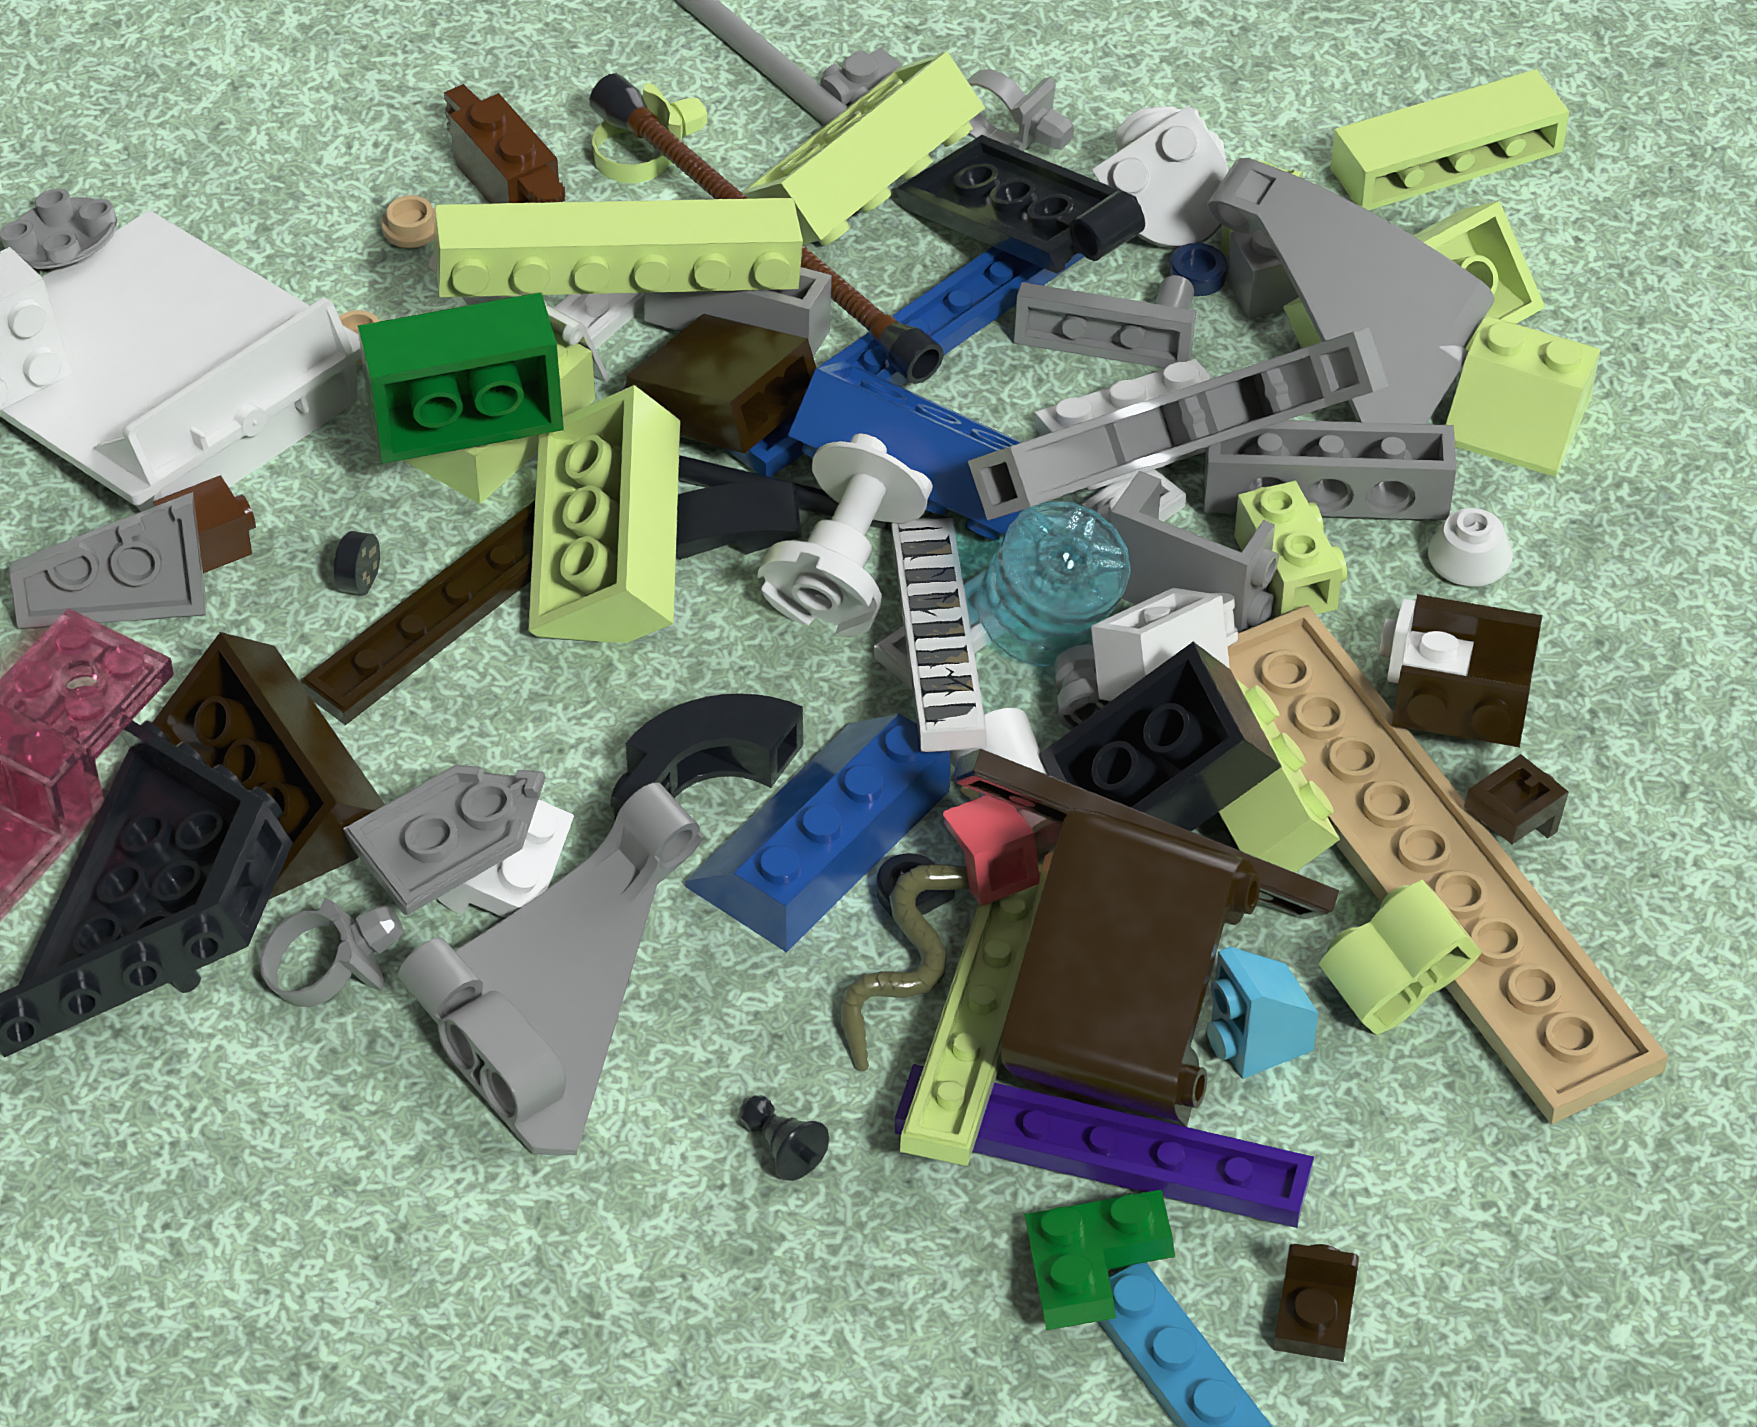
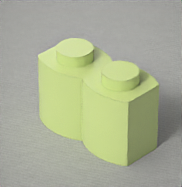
[1318,880,1482,1035]

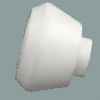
[1428,508,1513,587]

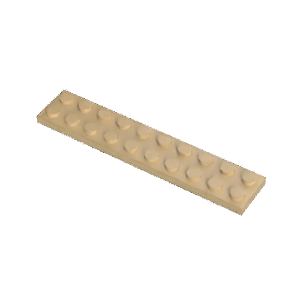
[1227,605,1668,1125]

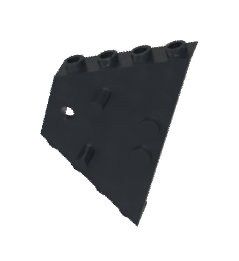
[0,711,293,1057]

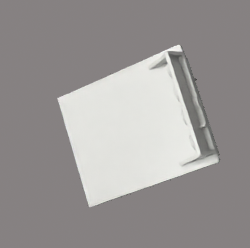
[0,210,362,512]

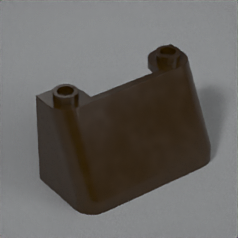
[1001,808,1260,1127]

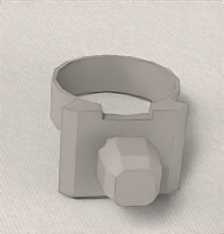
[967,69,1074,151]
[260,898,404,1007]

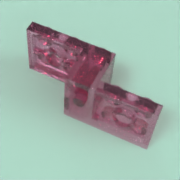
[0,608,174,922]

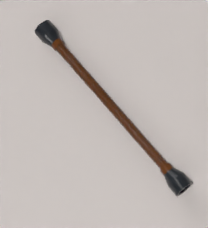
[589,73,944,384]

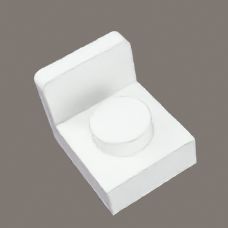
[1379,598,1474,684]

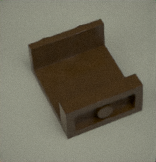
[1392,594,1543,748]

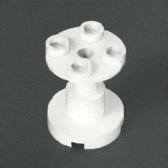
[757,433,933,637]

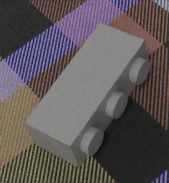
[644,267,832,357]

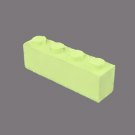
[1330,69,1570,210]

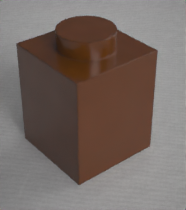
[153,475,256,574]

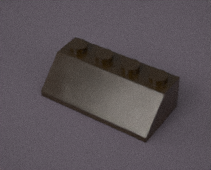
[152,632,385,900]

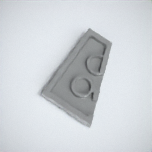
[10,492,207,629]

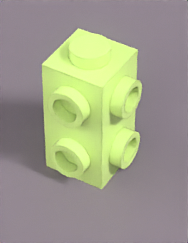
[1234,480,1347,618]

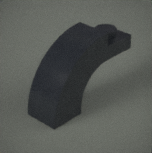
[610,693,804,820]

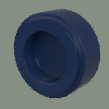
[1168,243,1227,296]

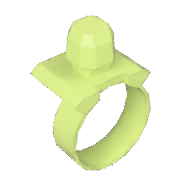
[592,82,707,183]

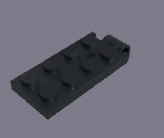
[897,135,1145,274]

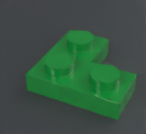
[1024,1190,1175,1331]

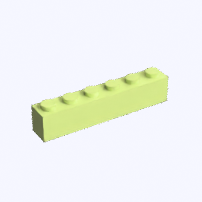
[434,198,803,297]

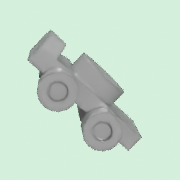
[820,48,902,105]

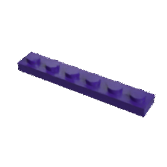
[895,1064,1314,1228]

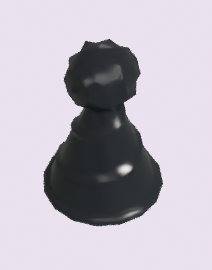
[738,1095,830,1181]

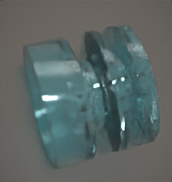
[976,501,1131,666]

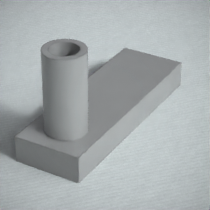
[1014,275,1197,368]

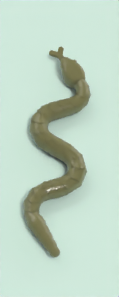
[841,786,981,1071]

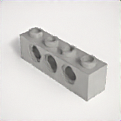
[1204,420,1456,520]

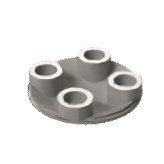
[0,188,117,269]

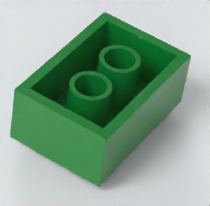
[357,292,564,464]

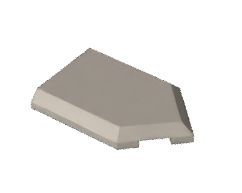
[343,765,546,915]

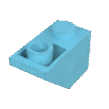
[1207,946,1319,1079]

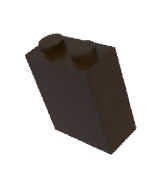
[625,313,816,453]

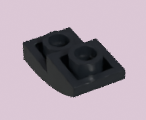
[676,481,802,560]

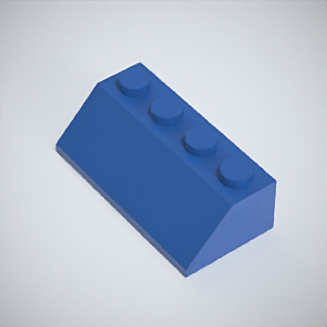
[788,361,1035,540]
[685,713,950,953]

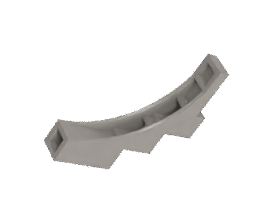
[968,326,1389,520]

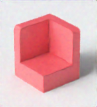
[943,795,1040,906]

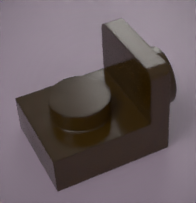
[1464,754,1569,845]
[1273,1244,1359,1362]

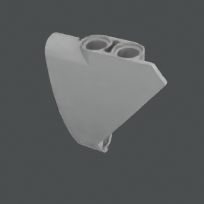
[1207,158,1495,424]
[398,783,704,1156]

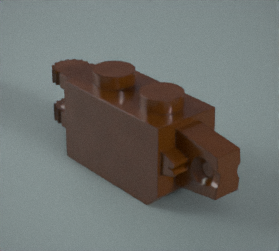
[444,84,566,204]

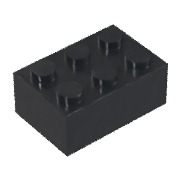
[1039,641,1282,831]

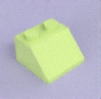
[1446,315,1601,477]

